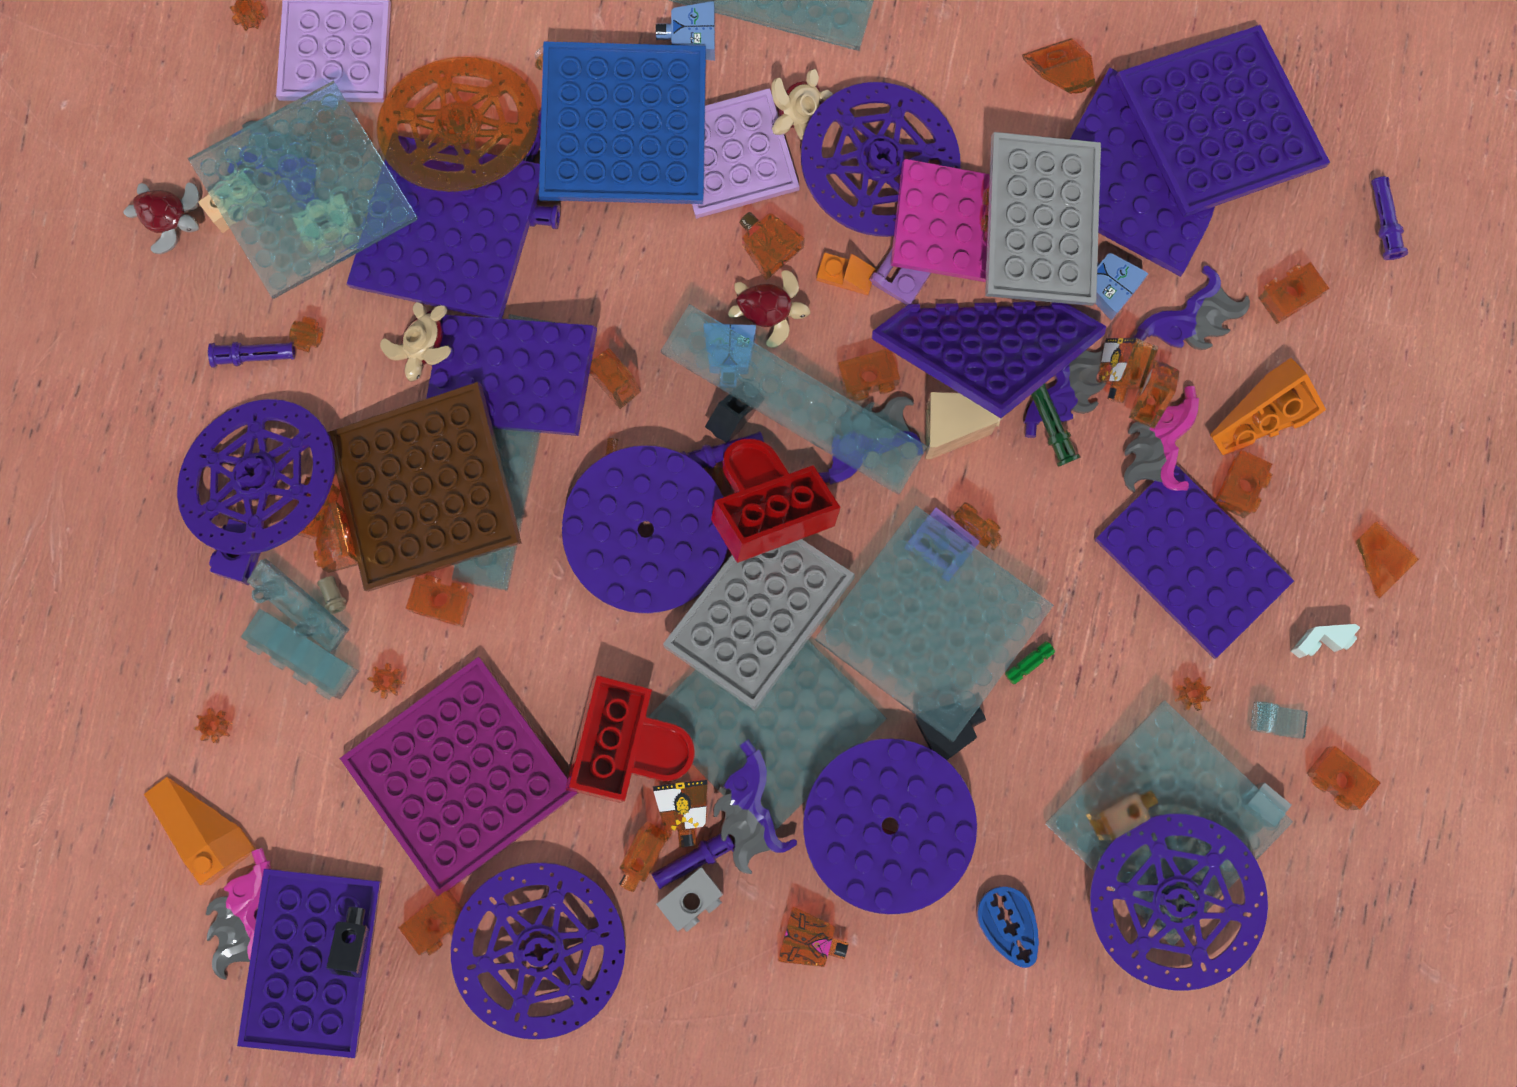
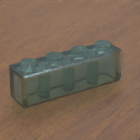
[241,609,359,700]

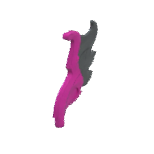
[1124,386,1199,492]
[206,848,271,980]

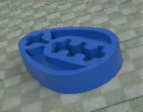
[976,887,1039,968]

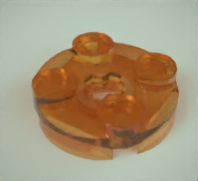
[950,502,1002,550]

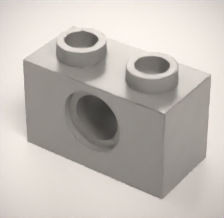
[656,867,723,932]

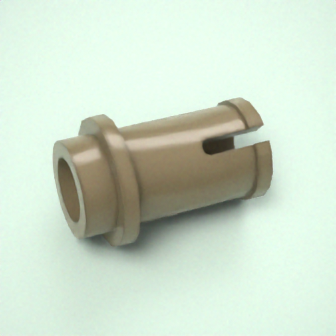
[317,576,347,614]

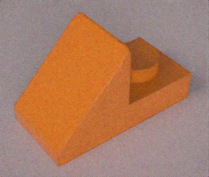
[816,252,876,295]

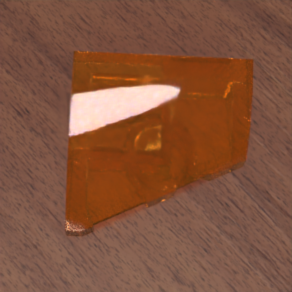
[1356,521,1419,599]

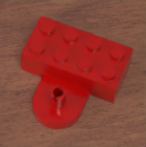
[711,439,841,563]
[565,675,695,803]

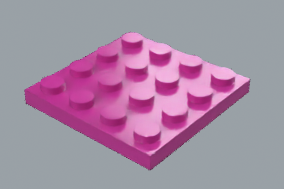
[891,159,990,282]

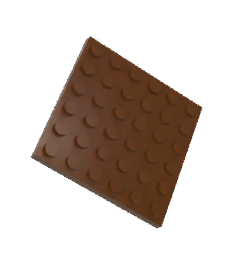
[328,382,522,592]

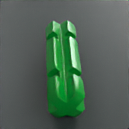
[1005,641,1055,685]

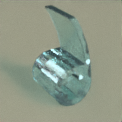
[1250,702,1308,739]

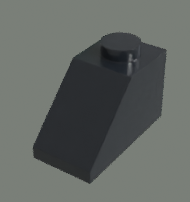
[705,383,764,443]

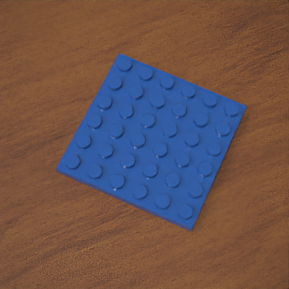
[539,41,706,204]

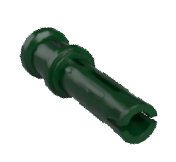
[1031,383,1081,467]

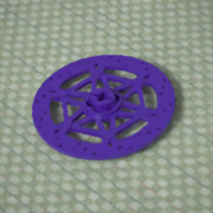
[801,82,961,237]
[177,399,335,555]
[1090,813,1268,991]
[451,862,625,1040]

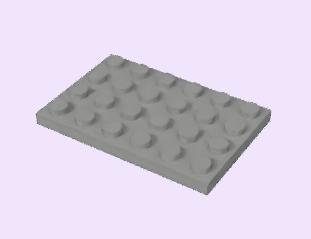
[985,132,1101,306]
[663,539,855,710]

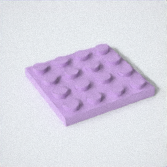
[276,0,391,103]
[692,88,800,219]

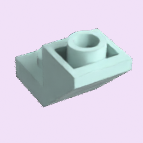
[1291,624,1360,658]

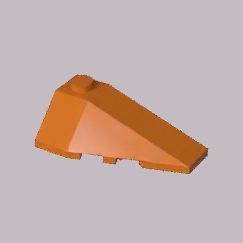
[1210,358,1326,455]
[144,777,256,886]

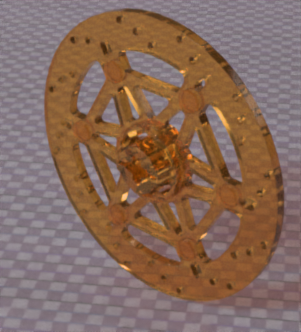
[377,57,539,192]

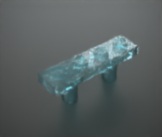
[247,559,349,652]

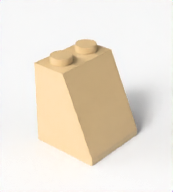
[925,392,1003,459]

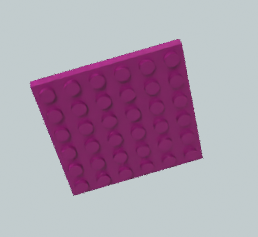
[339,656,579,897]

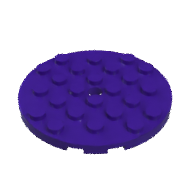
[562,446,728,613]
[803,739,977,914]

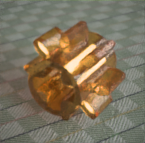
[230,0,266,31]
[289,316,323,352]
[367,663,405,699]
[1175,677,1211,711]
[194,708,233,744]

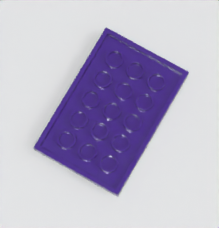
[426,315,597,436]
[1095,465,1294,659]
[237,869,381,1058]

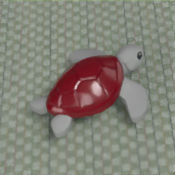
[123,182,200,255]

